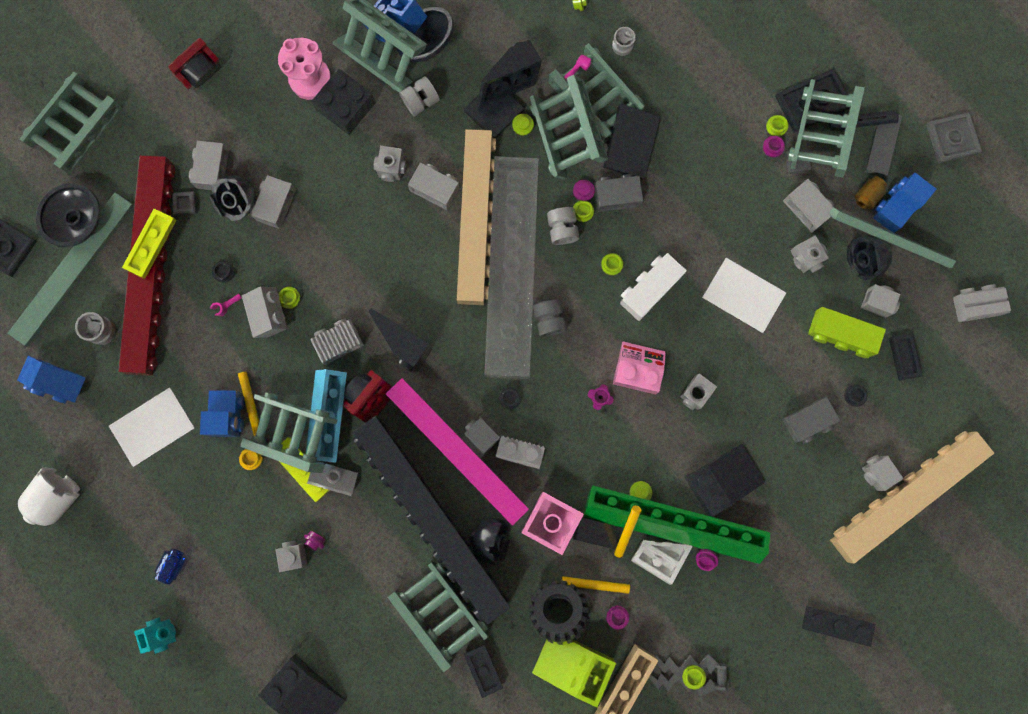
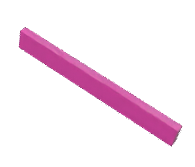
[386,378,529,526]

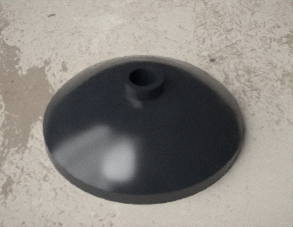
[396,7,454,62]
[36,183,101,247]

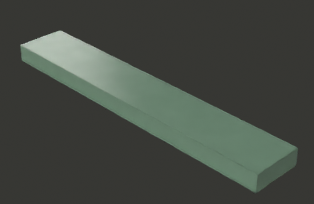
[829,207,956,268]

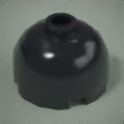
[210,175,256,221]
[847,235,893,280]
[470,518,511,566]

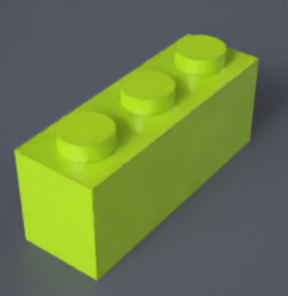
[808,307,886,358]

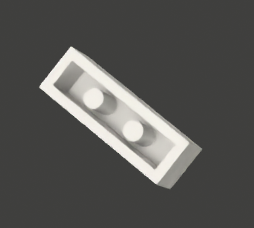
[620,253,687,321]

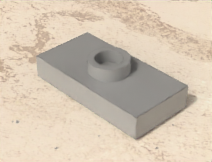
[307,462,358,496]

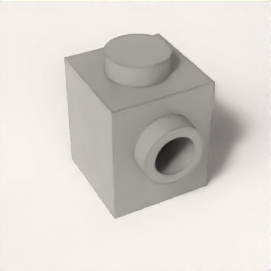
[861,284,900,318]
[862,454,903,491]
[276,540,307,572]

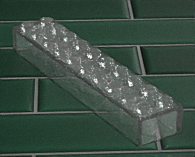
[485,156,539,380]

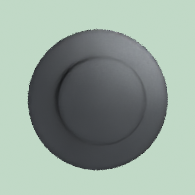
[212,261,235,283]
[844,385,868,407]
[499,387,521,410]

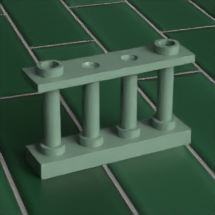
[333,0,427,92]
[548,43,644,144]
[20,72,122,175]
[530,75,608,180]
[788,79,865,178]
[240,392,338,473]
[387,562,489,672]

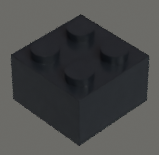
[312,68,376,135]

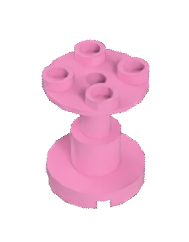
[278,38,331,100]

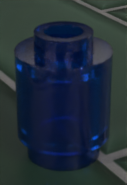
[154,548,186,585]

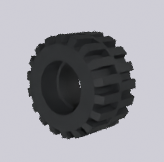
[529,580,590,645]

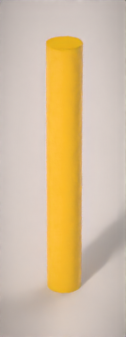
[238,372,259,436]
[614,506,641,558]
[562,576,630,594]

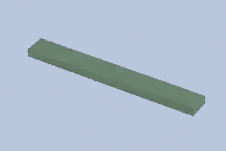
[8,192,135,347]

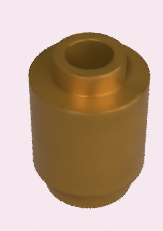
[855,176,888,209]

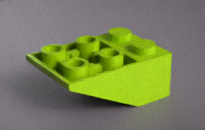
[532,639,616,708]

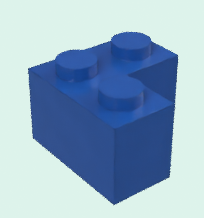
[364,0,427,42]
[873,173,936,233]
[17,356,85,404]
[200,391,245,437]

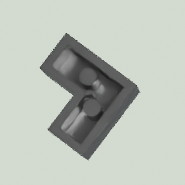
[459,418,500,459]

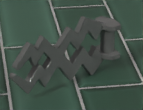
[649,653,728,697]

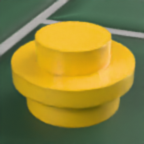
[239,449,262,470]

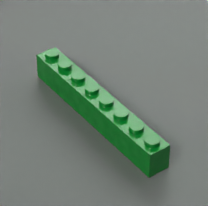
[583,485,770,564]

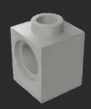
[680,374,717,410]

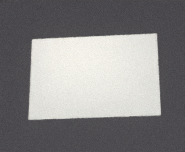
[702,258,786,333]
[109,388,194,467]

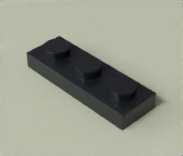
[802,606,876,647]

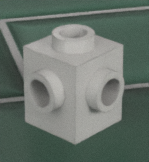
[374,146,406,182]
[791,235,829,273]

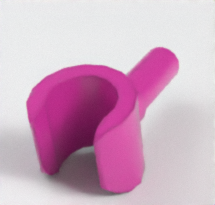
[564,55,591,80]
[210,294,242,316]

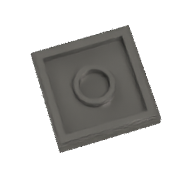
[926,112,982,164]

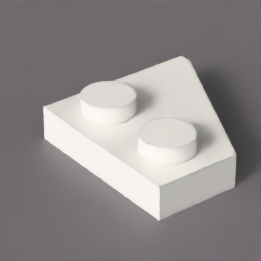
[631,540,692,585]

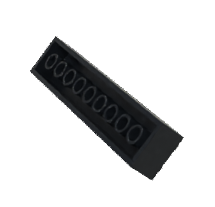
[353,416,510,625]

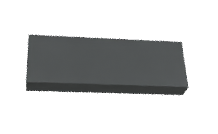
[864,110,902,178]

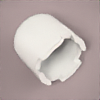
[18,467,80,526]

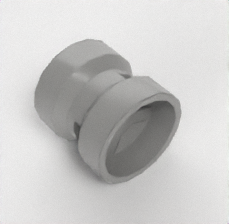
[612,27,635,56]

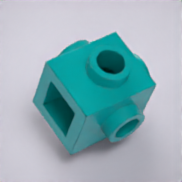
[134,617,176,654]

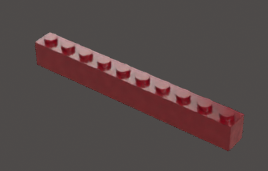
[118,156,175,376]

